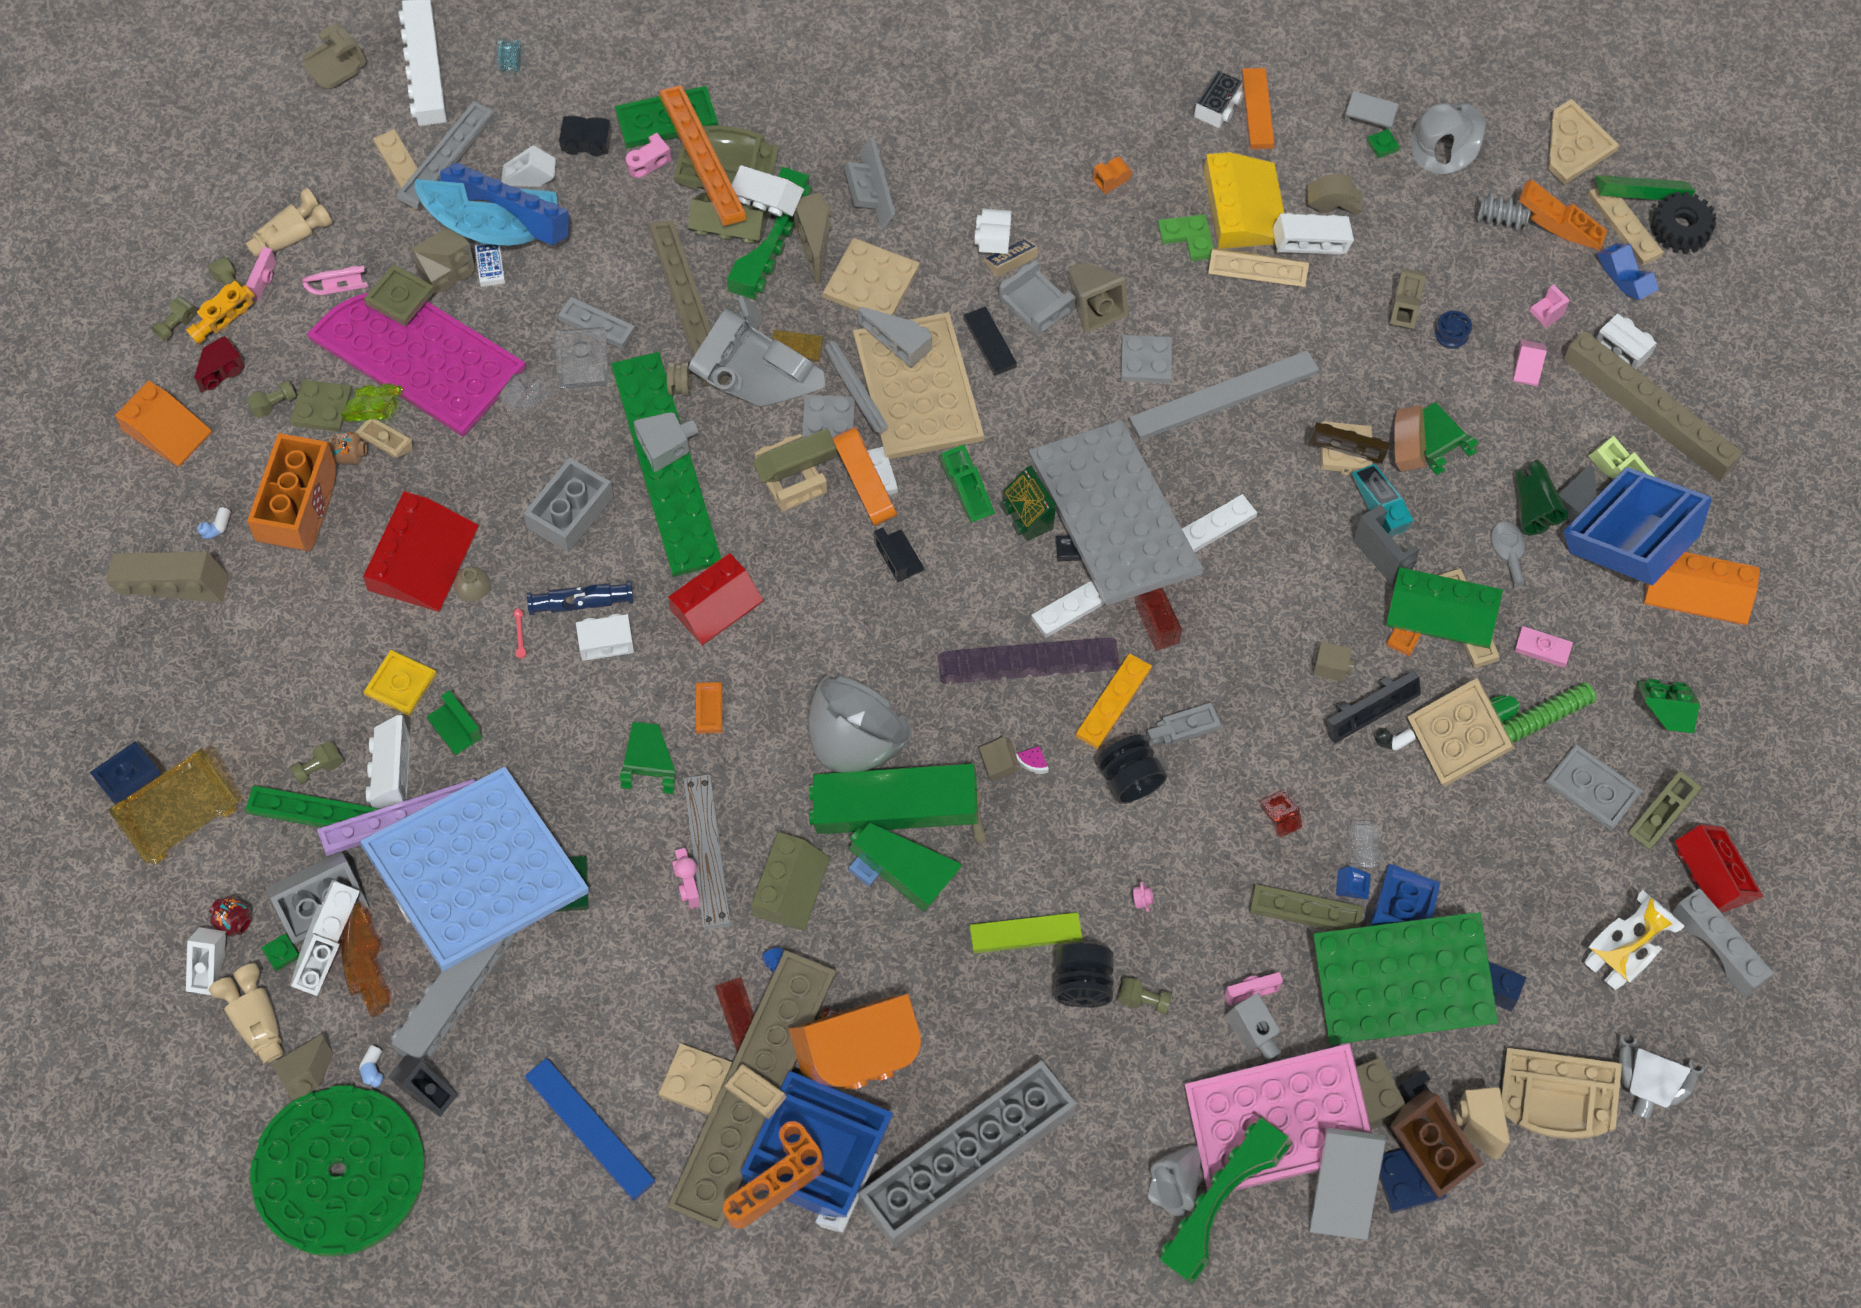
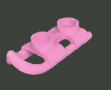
[302,266,368,295]

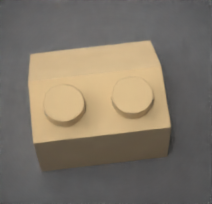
[1453,1087,1510,1159]

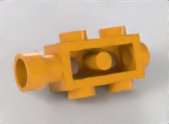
[186,281,255,345]

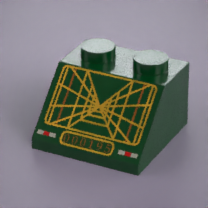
[1001,465,1056,541]

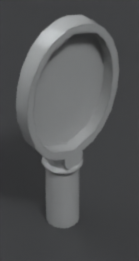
[1491,521,1525,587]

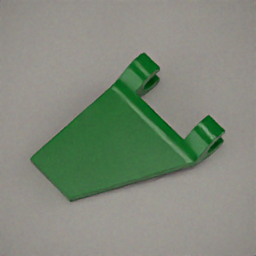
[1423,402,1479,476]
[619,722,676,794]

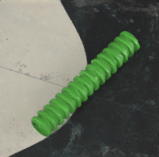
[1502,682,1596,743]

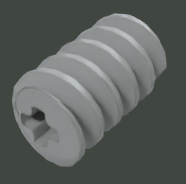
[1478,192,1531,231]

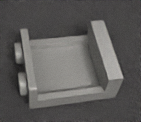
[999,260,1076,336]

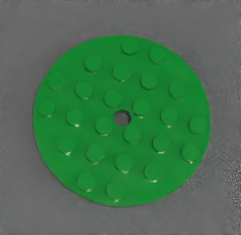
[250,1086,425,1257]

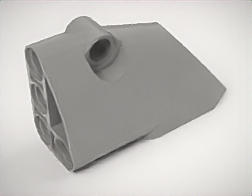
[688,309,826,407]

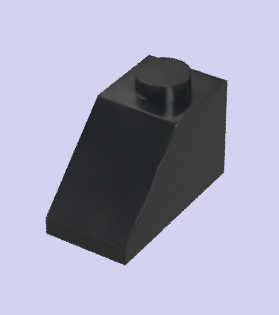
[388,1055,458,1117]

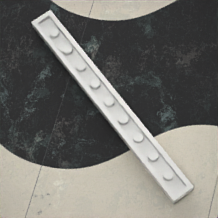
[1031,494,1257,638]

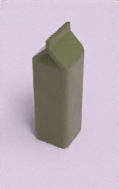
[752,428,837,483]

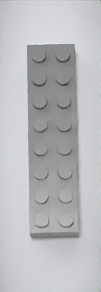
[858,1060,1077,1248]

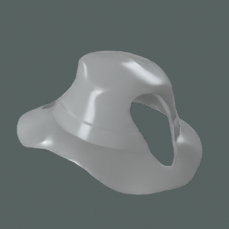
[1411,103,1486,175]

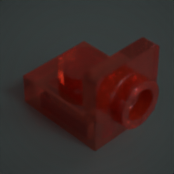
[1260,790,1302,838]

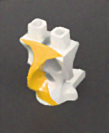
[1585,890,1685,990]

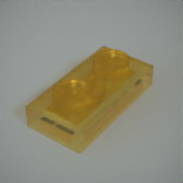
[772,330,823,362]

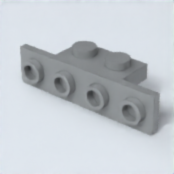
[844,138,895,228]

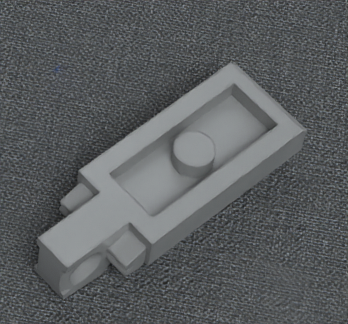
[1146,703,1222,746]

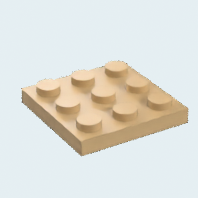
[823,238,920,315]
[1408,678,1515,787]

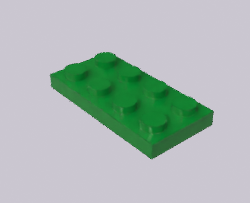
[614,86,718,149]

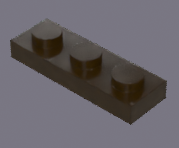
[1309,422,1390,464]

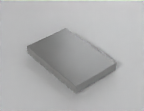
[1545,744,1643,831]

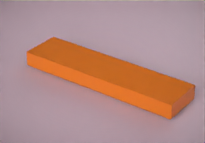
[1241,68,1274,149]

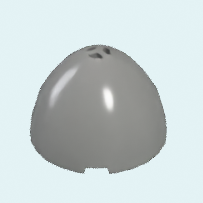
[808,675,912,773]

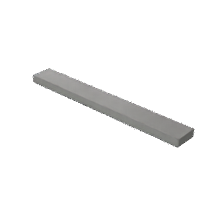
[1129,350,1319,441]

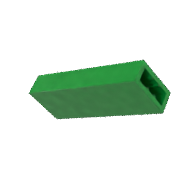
[809,764,978,834]

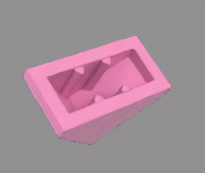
[1513,339,1547,386]

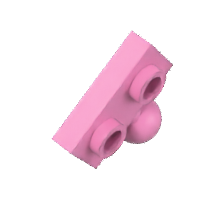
[672,848,700,909]

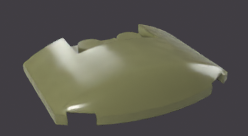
[674,126,779,190]

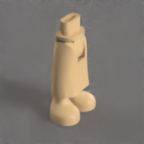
[245,188,332,258]
[208,964,284,1065]

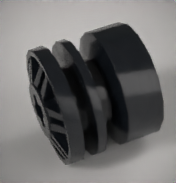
[1096,734,1167,804]
[1055,943,1114,1008]

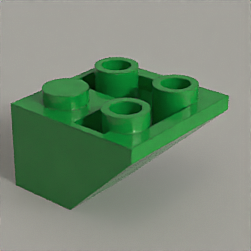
[1638,679,1700,734]

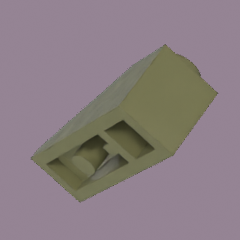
[1628,770,1704,850]

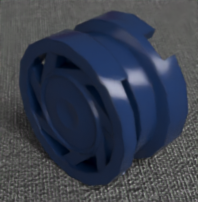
[1435,310,1472,349]

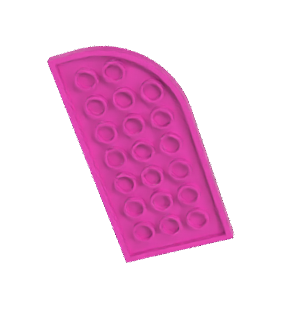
[307,293,526,437]

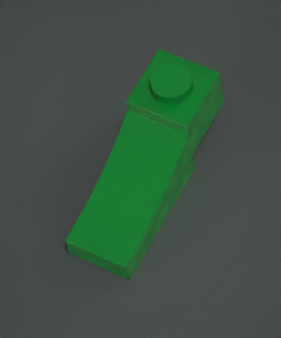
[938,444,995,523]

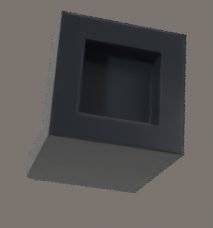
[1398,1070,1431,1104]

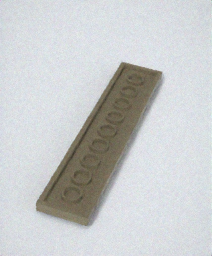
[667,950,836,1232]

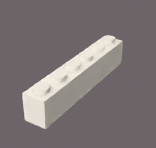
[399,0,447,126]

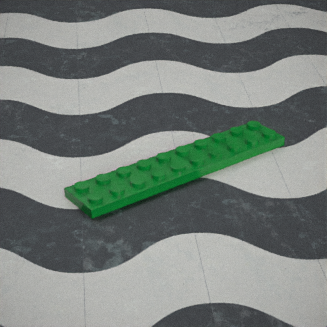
[611,352,721,577]

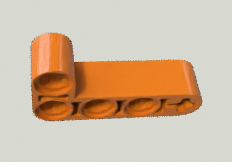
[832,427,898,526]
[723,1121,824,1229]

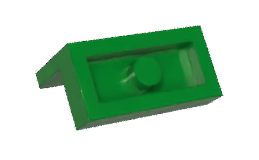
[427,690,482,755]

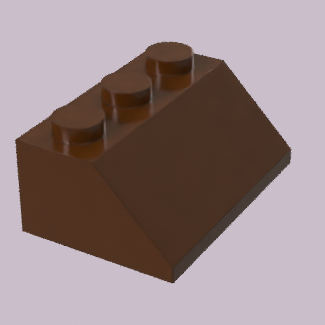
[1391,1090,1484,1198]

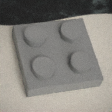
[1121,335,1172,383]
[802,395,855,438]

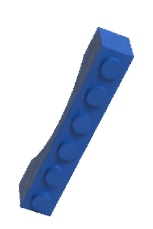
[440,163,569,245]

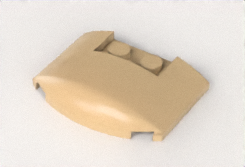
[1502,1048,1622,1139]

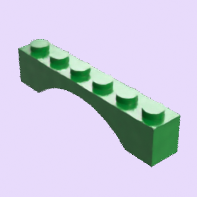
[727,166,812,300]
[1159,1117,1293,1285]

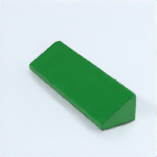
[1595,175,1695,200]

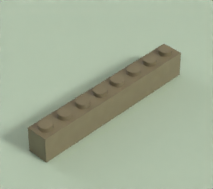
[1564,331,1743,482]

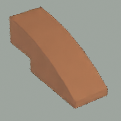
[1394,405,1426,472]

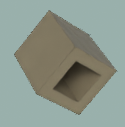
[1313,642,1355,682]

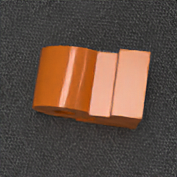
[1093,157,1133,194]

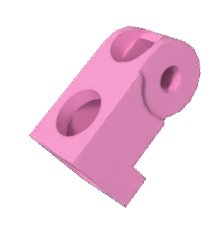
[626,133,672,177]

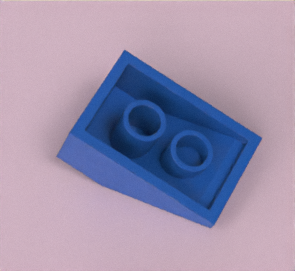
[1369,864,1441,926]

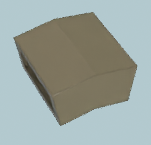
[979,736,1021,781]

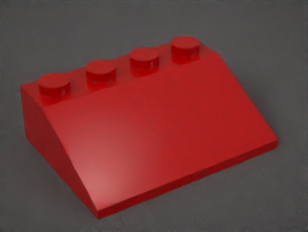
[363,491,479,612]

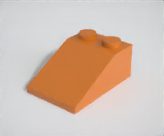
[115,380,212,467]

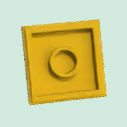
[363,650,437,716]

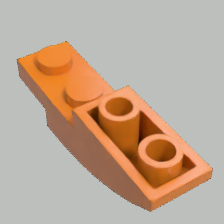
[1519,179,1607,250]

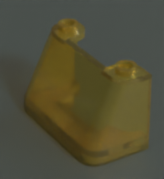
[107,748,239,865]

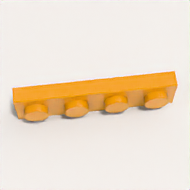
[1076,653,1152,749]

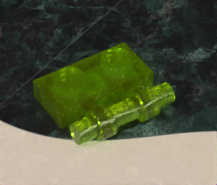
[341,383,403,422]

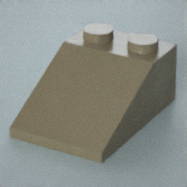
[794,192,832,284]

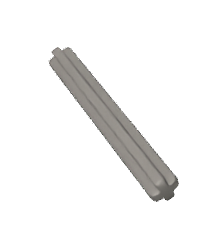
[824,341,888,434]

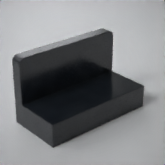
[874,527,924,583]

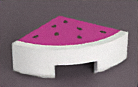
[1016,746,1049,774]

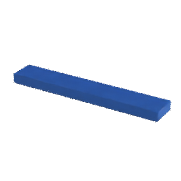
[524,1058,656,1201]

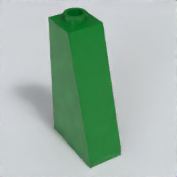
[849,823,962,912]

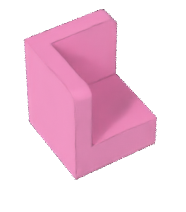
[1529,285,1570,328]

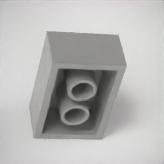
[524,457,614,553]

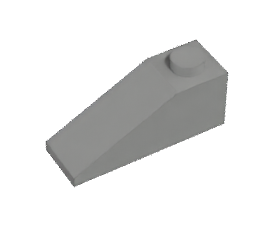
[858,307,932,367]

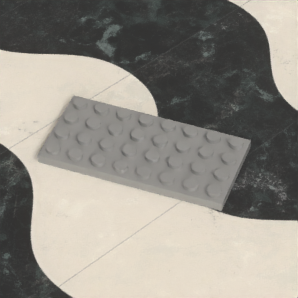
[1029,420,1203,606]

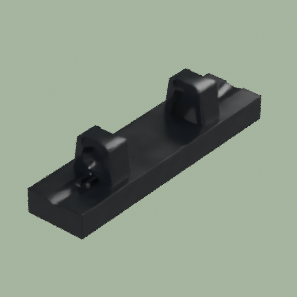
[1327,671,1421,743]

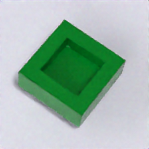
[1367,129,1400,159]
[261,933,299,972]

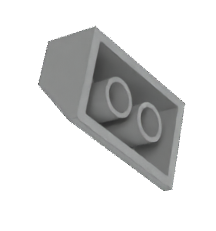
[266,851,369,944]

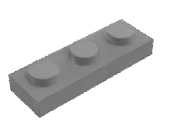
[558,297,636,350]

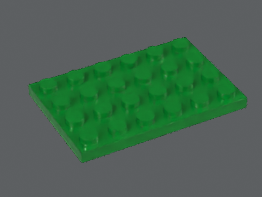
[1313,912,1498,1045]

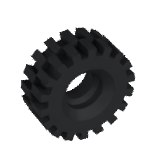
[1651,192,1717,254]

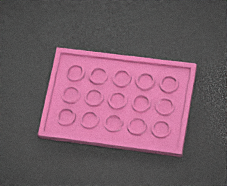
[1185,1043,1372,1191]

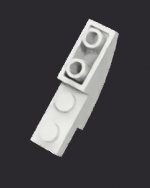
[290,880,360,996]

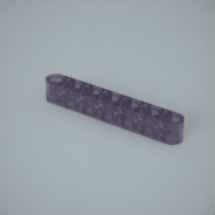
[938,638,1120,684]

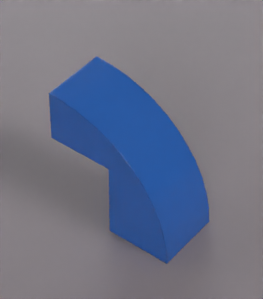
[1597,243,1659,300]

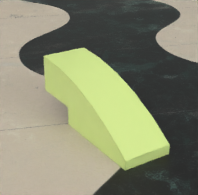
[1588,436,1655,480]

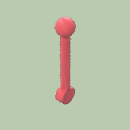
[513,608,526,659]

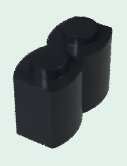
[559,116,612,156]

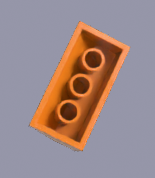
[1644,552,1760,625]

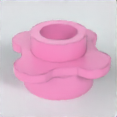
[1133,881,1154,912]

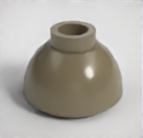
[454,567,491,601]

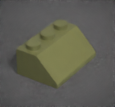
[688,192,770,243]
[751,832,830,932]

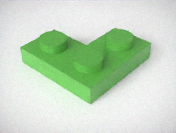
[1158,214,1214,261]

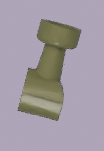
[207,256,244,287]
[151,297,197,342]
[247,380,297,418]
[289,742,343,785]
[1117,978,1172,1015]

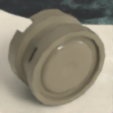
[667,361,693,396]

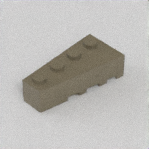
[106,551,229,603]

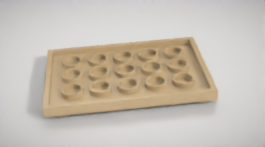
[853,312,984,460]

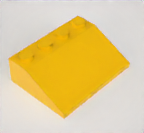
[1204,152,1285,249]

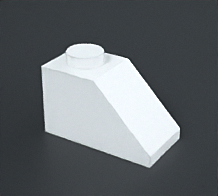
[501,145,556,187]
[186,927,226,995]

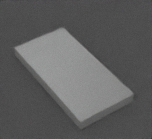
[1310,1128,1386,1240]

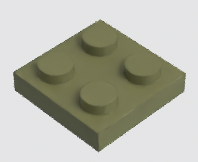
[364,264,435,326]
[290,379,352,432]

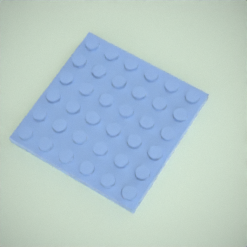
[360,767,589,971]

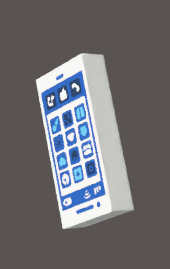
[475,242,505,287]

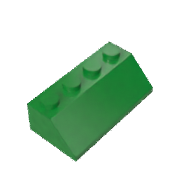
[1386,567,1503,649]

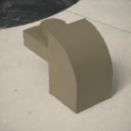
[1308,174,1363,214]
[1390,268,1426,329]

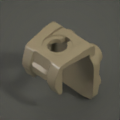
[304,23,366,89]

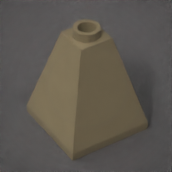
[1068,262,1128,333]

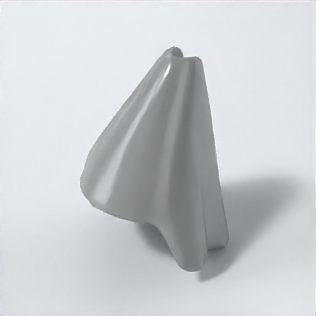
[1148,1145,1201,1216]

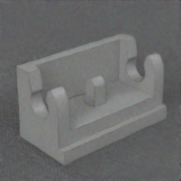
[1345,91,1399,132]

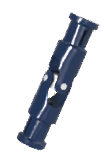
[527,581,633,616]

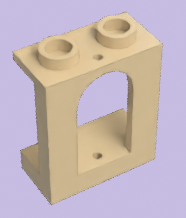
[755,434,827,512]

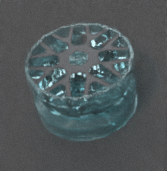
[497,38,521,72]

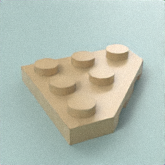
[1549,99,1620,185]

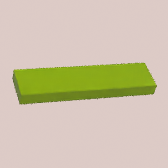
[969,912,1082,954]

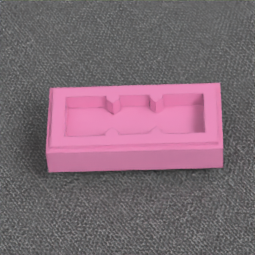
[246,247,276,301]
[1514,626,1573,668]
[1225,972,1283,1005]

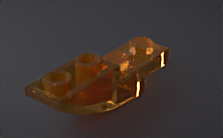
[342,903,389,1018]

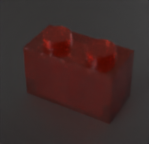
[1136,587,1182,651]

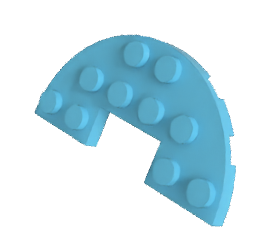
[414,179,557,246]

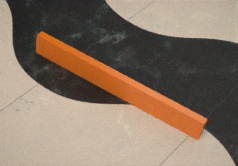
[659,85,746,226]

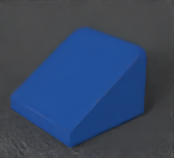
[1336,866,1371,900]

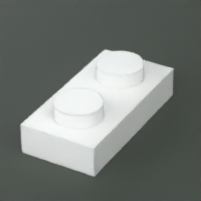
[867,447,898,495]

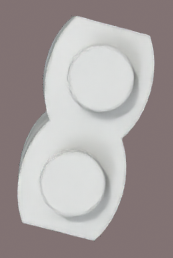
[975,208,1011,254]

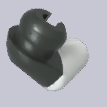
[1375,728,1416,751]

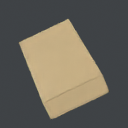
[725,1064,786,1119]

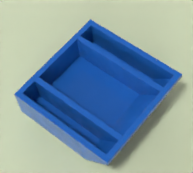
[1563,467,1712,586]
[740,1071,893,1218]

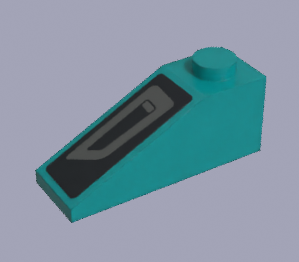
[1351,464,1414,537]

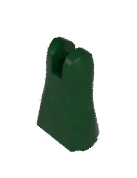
[1515,460,1569,536]

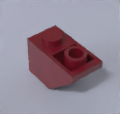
[194,335,245,393]

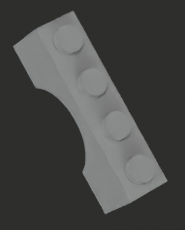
[1672,888,1774,999]

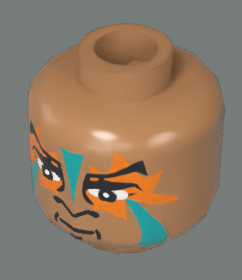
[328,432,367,465]

